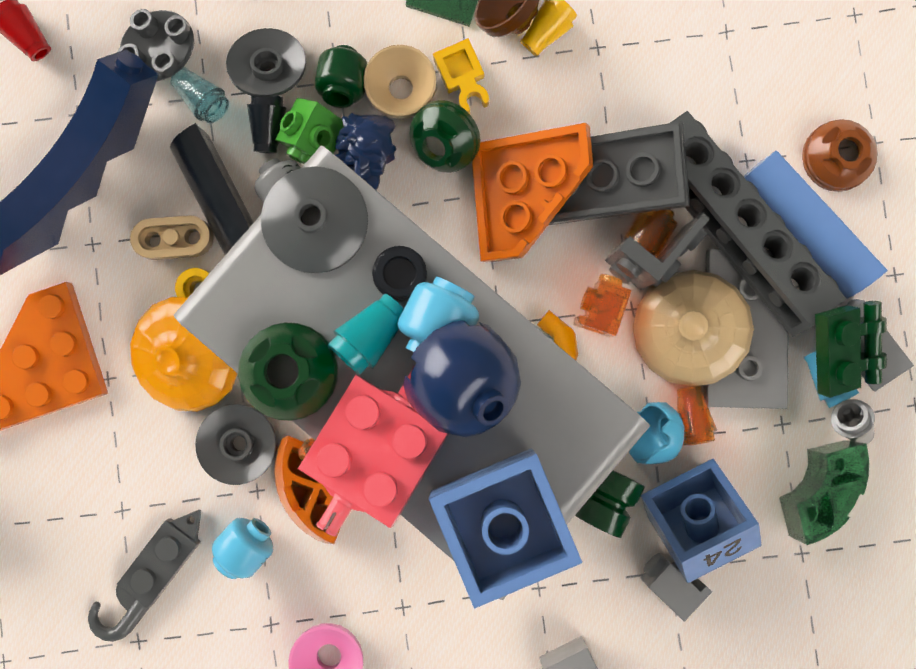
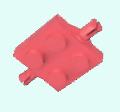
[298,365,449,537]

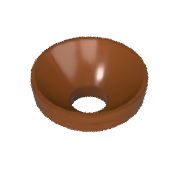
[802,119,878,192]

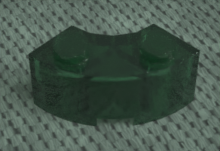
[779,440,869,545]

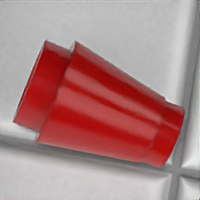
[0,0,51,62]

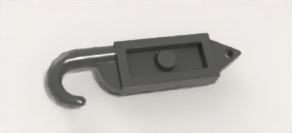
[88,509,201,642]

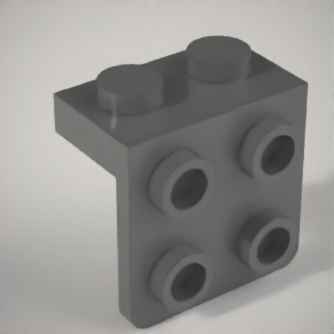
[605,213,710,290]

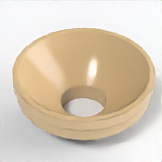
[364,45,436,119]

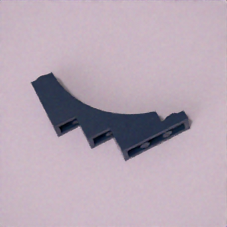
[0,49,159,275]

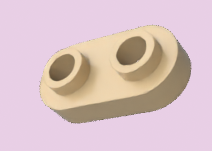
[130,215,214,260]

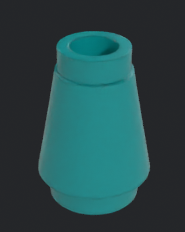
[328,294,404,375]

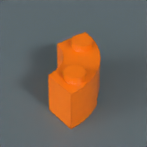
[274,436,340,544]

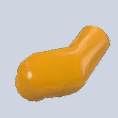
[537,310,578,360]

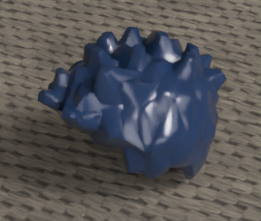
[335,113,396,191]

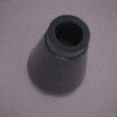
[247,96,287,153]

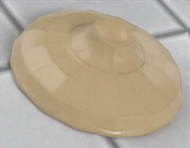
[633,270,754,387]

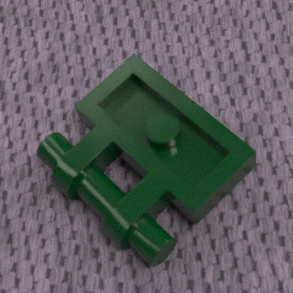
[815,301,887,398]

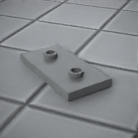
[704,249,788,409]

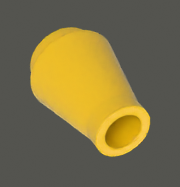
[520,0,577,57]

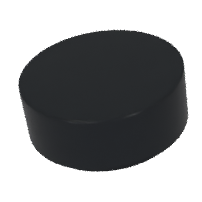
[372,246,427,301]

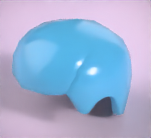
[629,402,685,464]

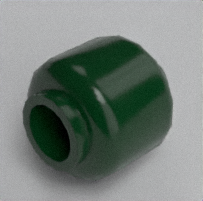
[314,45,368,108]

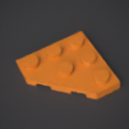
[472,123,593,263]
[0,282,108,431]

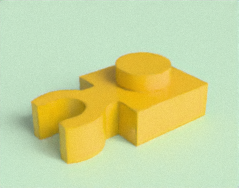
[433,38,489,114]

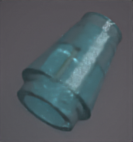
[170,67,229,123]

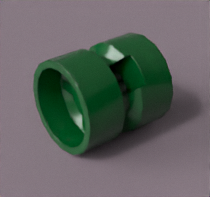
[575,470,645,538]

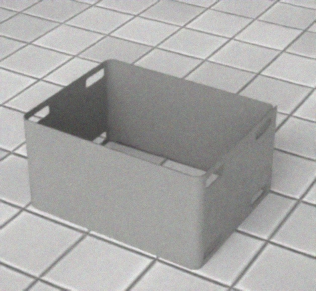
[173,145,650,600]

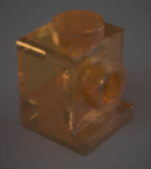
[573,274,632,337]

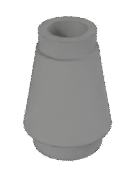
[831,399,875,445]

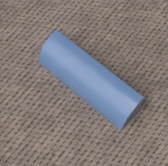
[744,150,888,299]

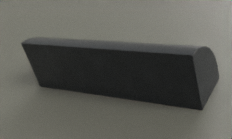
[170,123,254,255]

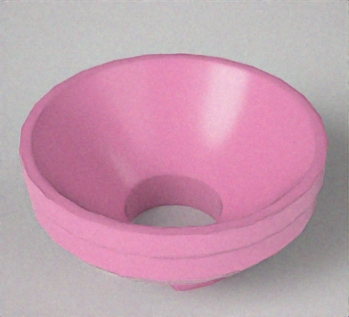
[288,623,363,669]

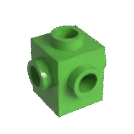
[275,98,343,164]

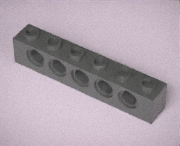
[670,110,847,337]

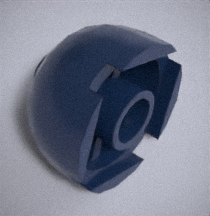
[403,321,521,437]

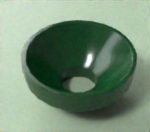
[409,100,480,173]
[238,322,338,421]

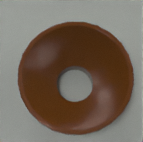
[474,0,539,37]

